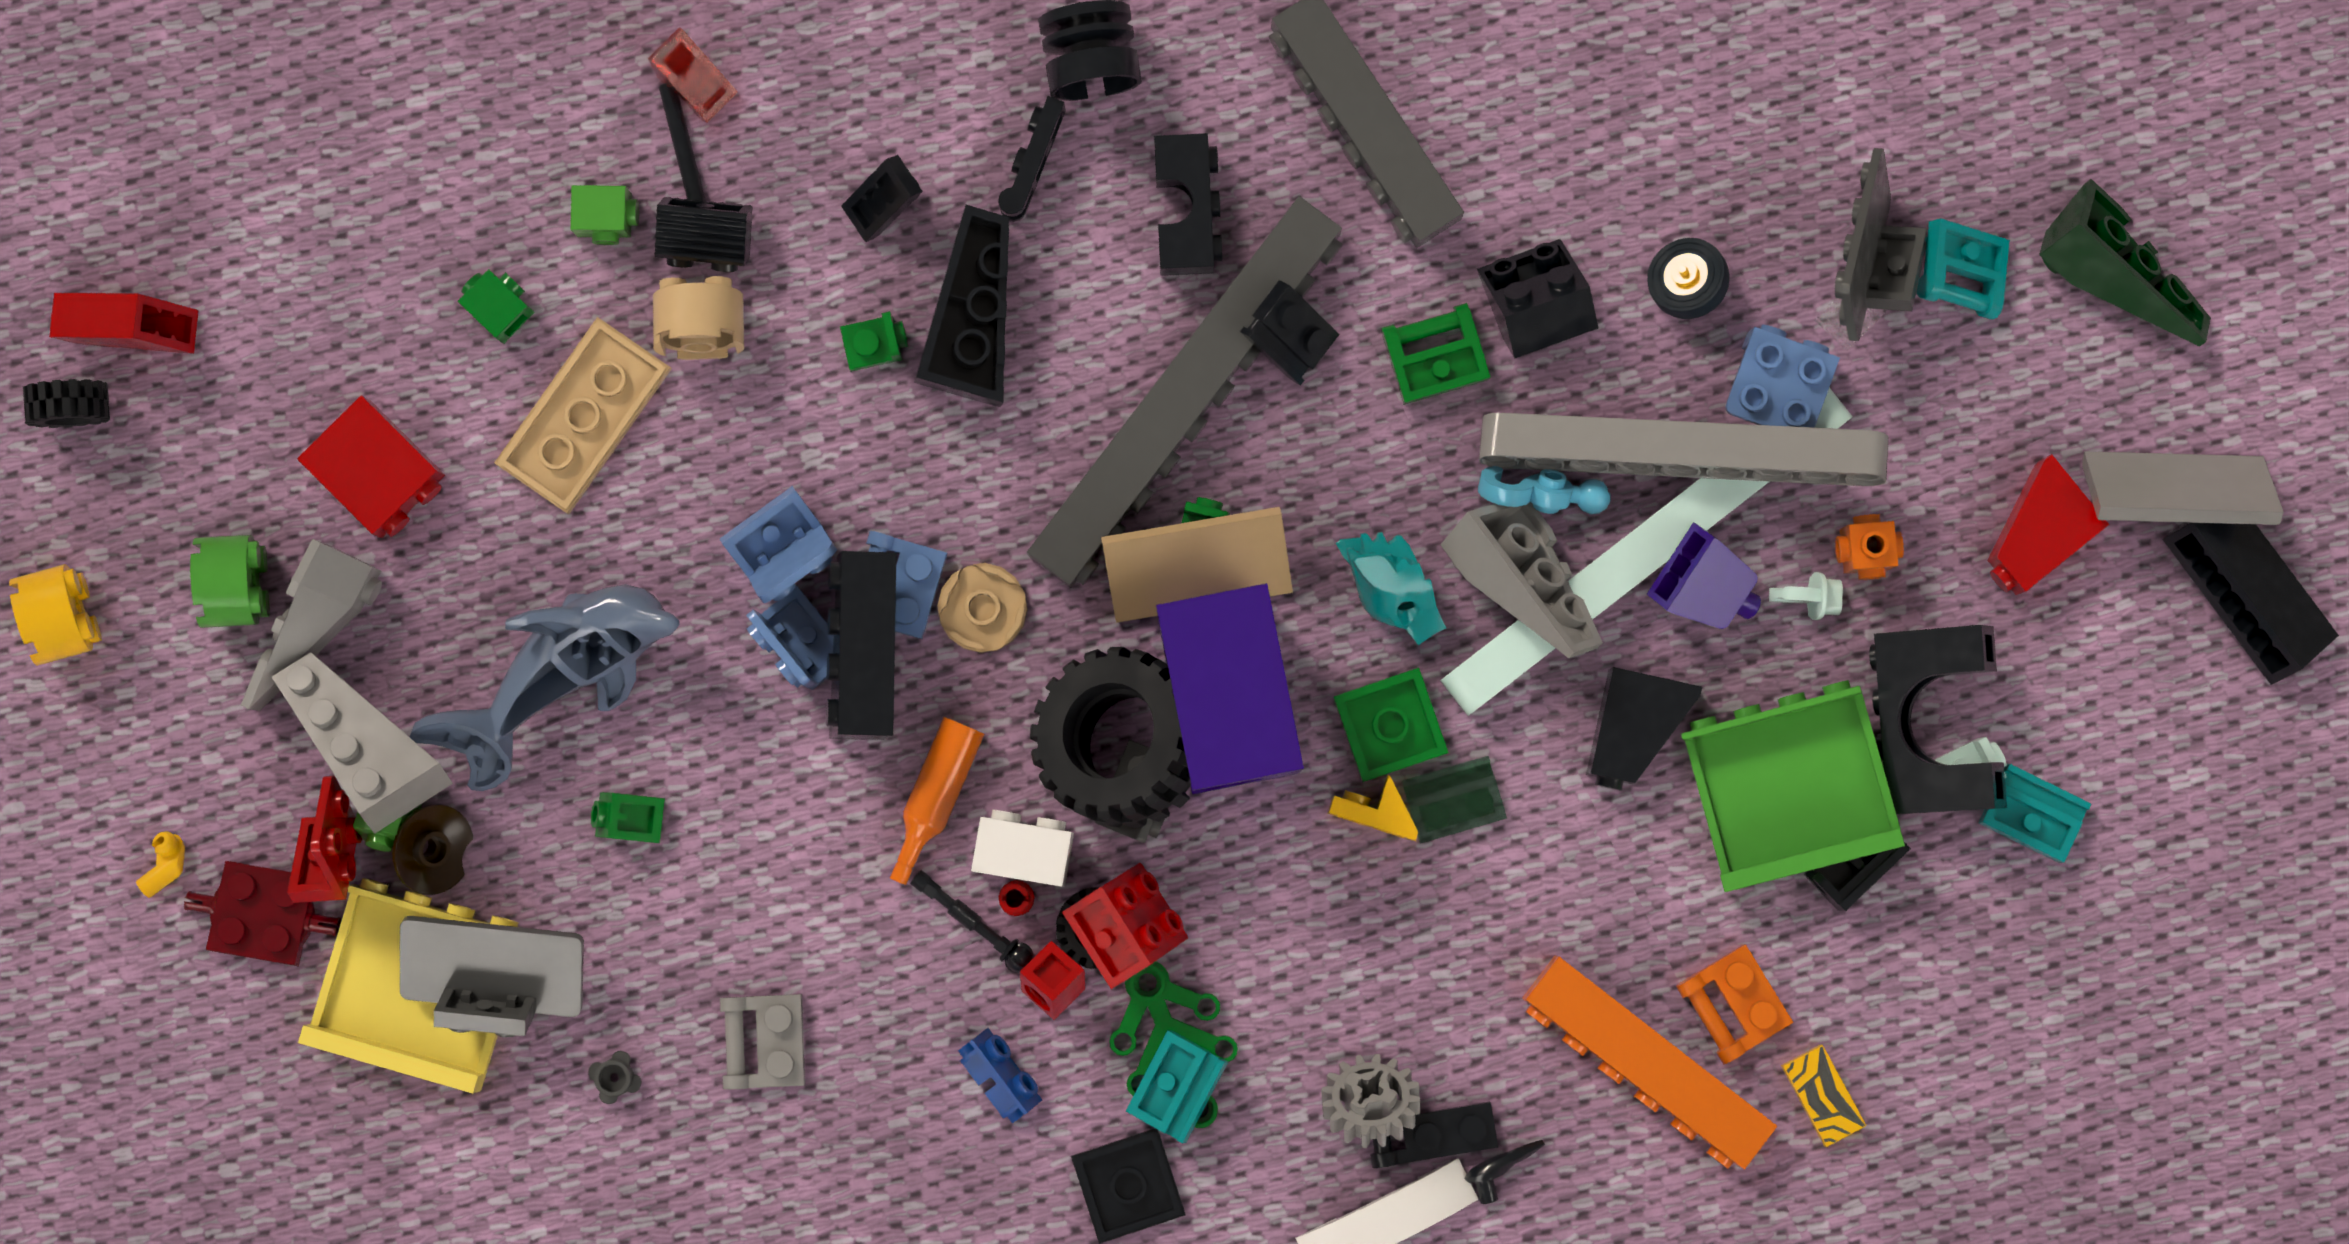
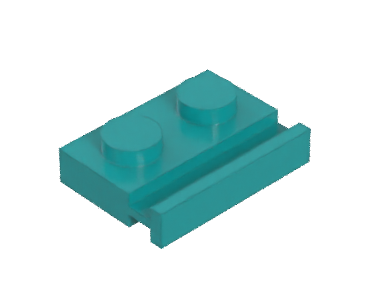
[1978,764,2092,863]
[1126,1030,1228,1144]

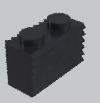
[654,197,753,272]

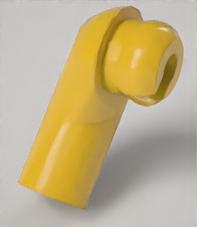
[136,831,185,898]

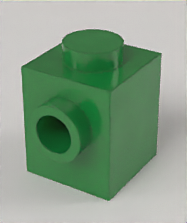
[457,269,535,344]

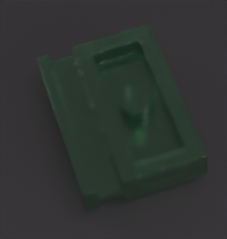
[1401,756,1507,844]

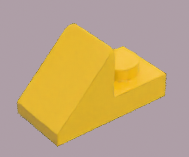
[1327,775,1418,841]

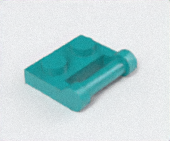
[1917,218,2010,320]

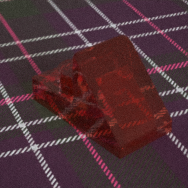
[648,27,738,123]

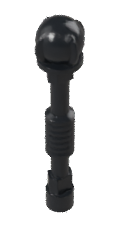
[910,870,1034,973]

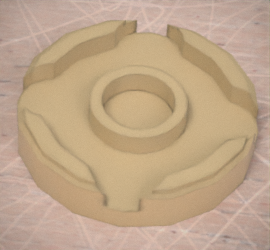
[937,563,1028,653]

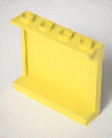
[298,878,519,1094]

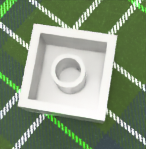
[971,809,1074,887]

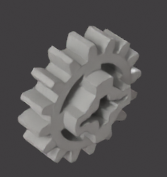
[1321,1054,1421,1148]

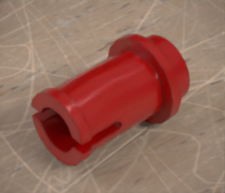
[999,880,1035,916]

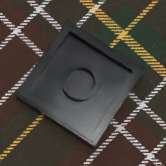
[1071,1128,1186,1244]

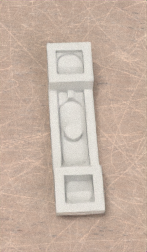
[1295,1158,1478,1244]

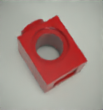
[1020,941,1085,1020]

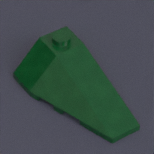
[2039,179,2211,347]

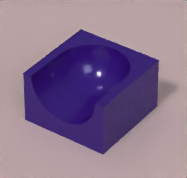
[1156,583,1304,795]

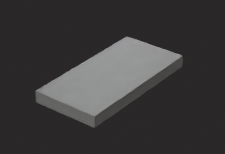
[2082,451,2284,525]

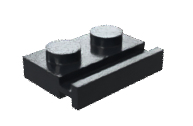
[1240,280,1340,386]

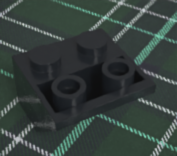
[1477,239,1599,359]

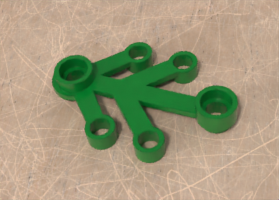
[1109,961,1238,1128]

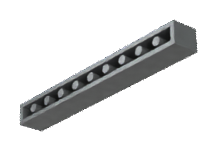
[1026,196,1343,588]

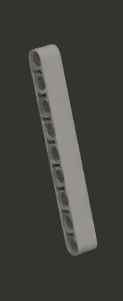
[1479,413,1889,486]

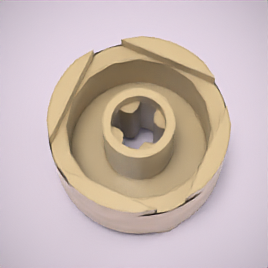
[653,276,744,360]

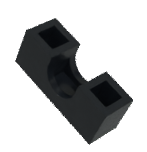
[1154,133,1222,276]

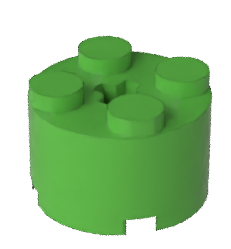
[190,535,270,628]

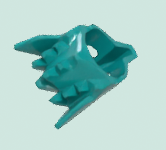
[1336,532,1446,645]

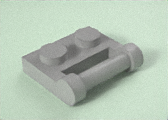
[720,994,805,1089]

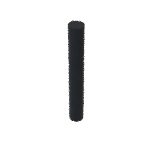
[659,82,706,201]

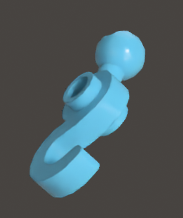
[1478,466,1611,514]

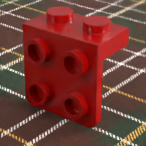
[287,776,362,903]

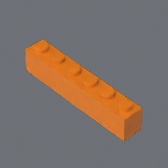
[1522,955,1777,1170]

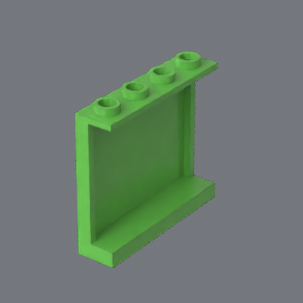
[1681,680,1905,892]

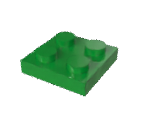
[1333,668,1449,783]

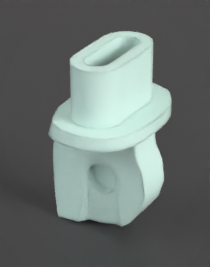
[1769,572,1843,620]

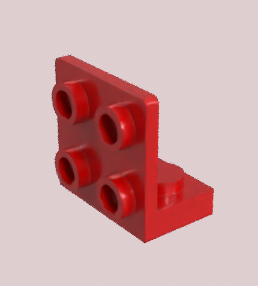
[1062,863,1188,989]

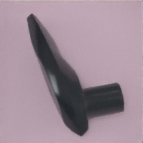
[1464,1140,1545,1204]

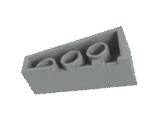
[272,652,453,834]

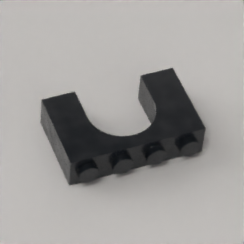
[1869,625,2007,814]

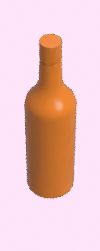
[890,717,985,885]

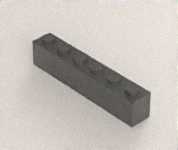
[1269,0,1464,249]

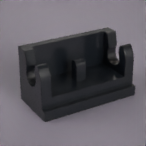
[1804,842,1911,911]

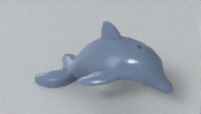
[410,584,680,791]

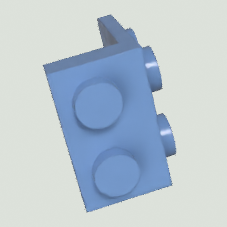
[1725,324,1840,428]
[720,486,837,603]
[746,586,834,690]

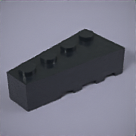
[914,204,1009,407]
[826,551,897,740]

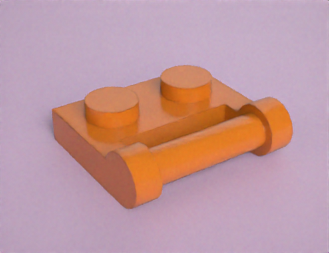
[1676,944,1794,1065]

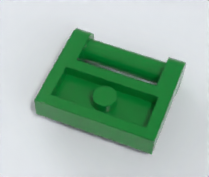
[1381,303,1491,405]

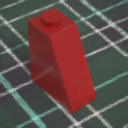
[49,293,199,354]
[1987,454,2110,595]

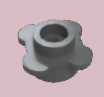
[588,1051,642,1104]

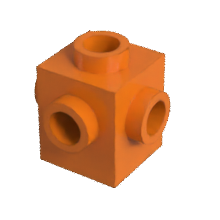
[1835,514,1904,580]

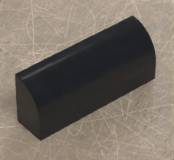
[2162,522,2339,685]

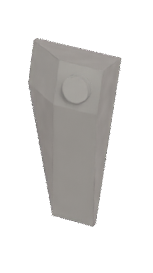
[1441,502,1603,658]
[241,539,382,711]

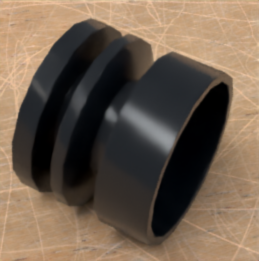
[1038,0,1142,101]

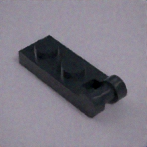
[998,96,1066,222]
[1370,1101,1498,1168]

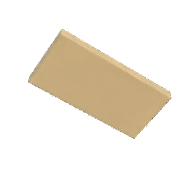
[494,317,672,514]
[1101,507,1293,623]

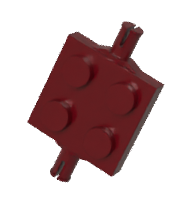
[184,861,341,967]

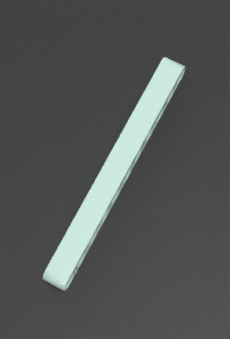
[1440,387,1853,716]

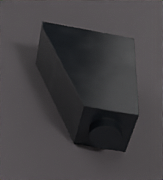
[1586,667,1702,791]

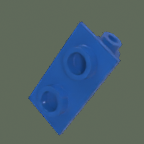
[958,1028,1042,1123]

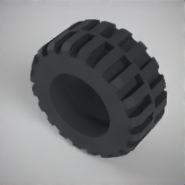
[1030,647,1191,828]

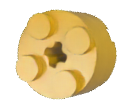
[9,564,102,666]

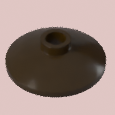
[392,804,474,895]

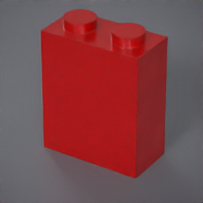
[297,395,445,538]

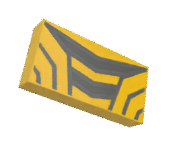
[1781,1044,1866,1147]

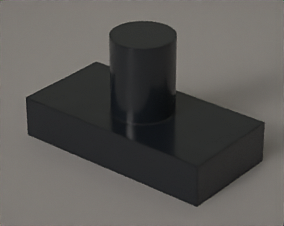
[841,155,923,242]

